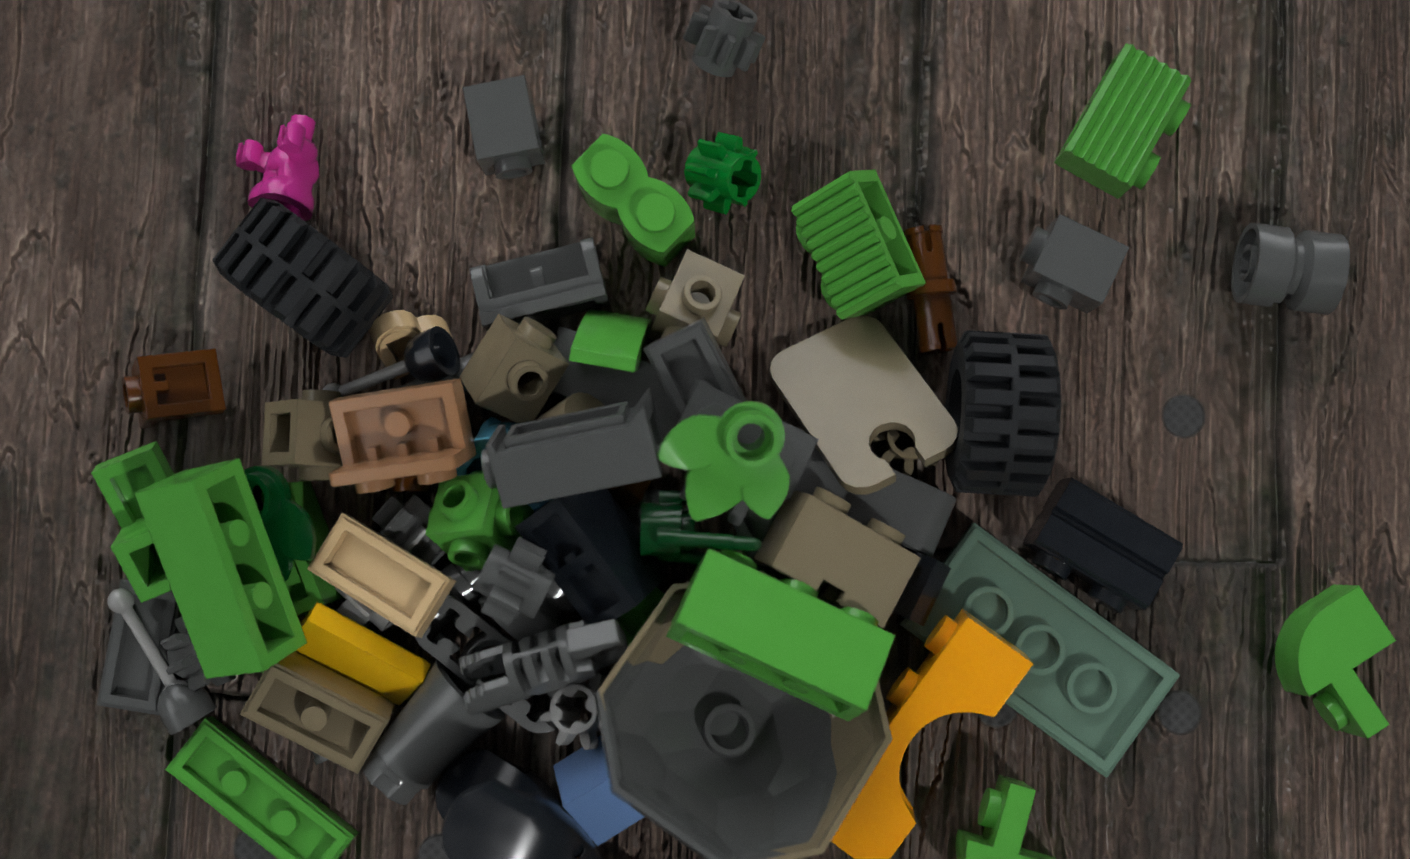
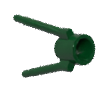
[640,490,772,577]

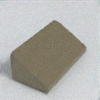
[240,651,394,774]

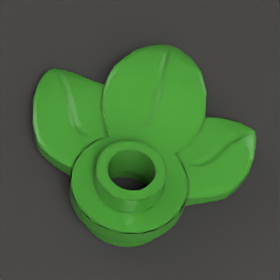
[658,401,790,521]

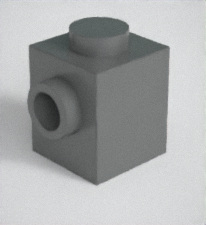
[1020,214,1129,314]

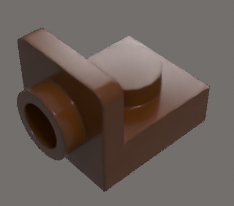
[122,348,226,429]

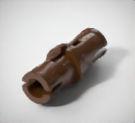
[903,224,958,355]

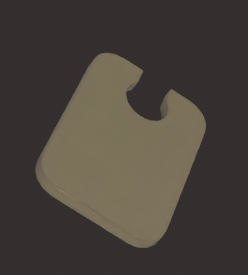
[770,316,958,495]

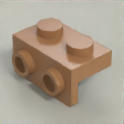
[329,378,477,494]

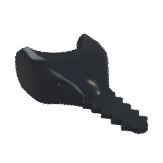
[435,748,604,859]

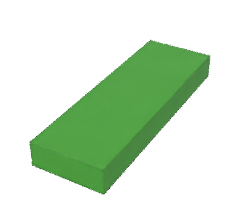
[165,716,359,859]

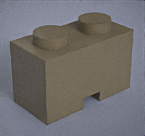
[753,486,921,628]

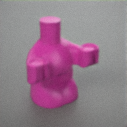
[236,114,319,221]

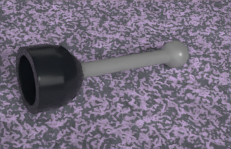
[322,326,460,397]

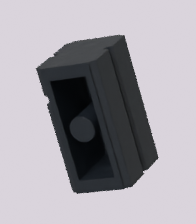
[1023,477,1183,614]

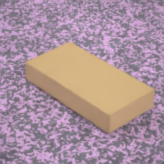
[307,513,456,638]

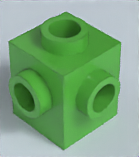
[425,470,534,571]

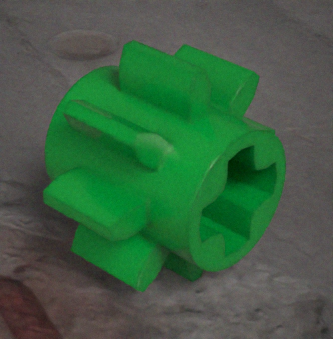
[684,132,761,215]

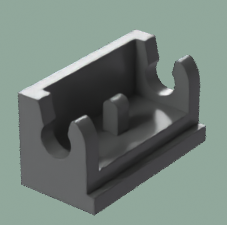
[469,237,610,331]

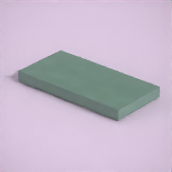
[898,523,1180,778]

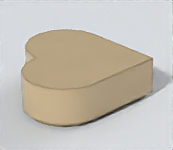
[370,310,453,380]

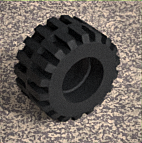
[212,197,393,358]
[945,330,1061,497]

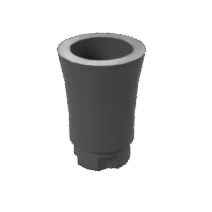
[362,659,505,805]

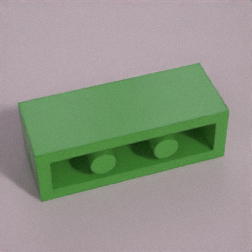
[135,458,307,679]
[666,548,896,722]

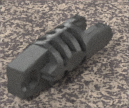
[459,619,628,715]

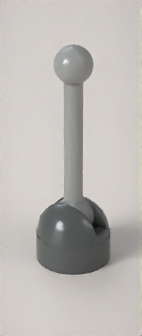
[107,588,217,735]

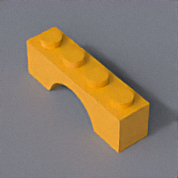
[831,608,1033,859]

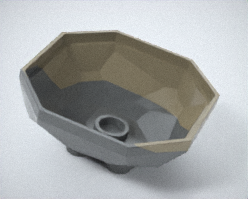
[594,571,892,859]

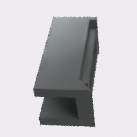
[481,386,663,509]

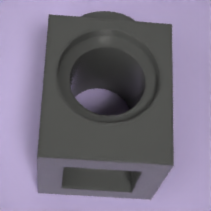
[463,75,546,180]

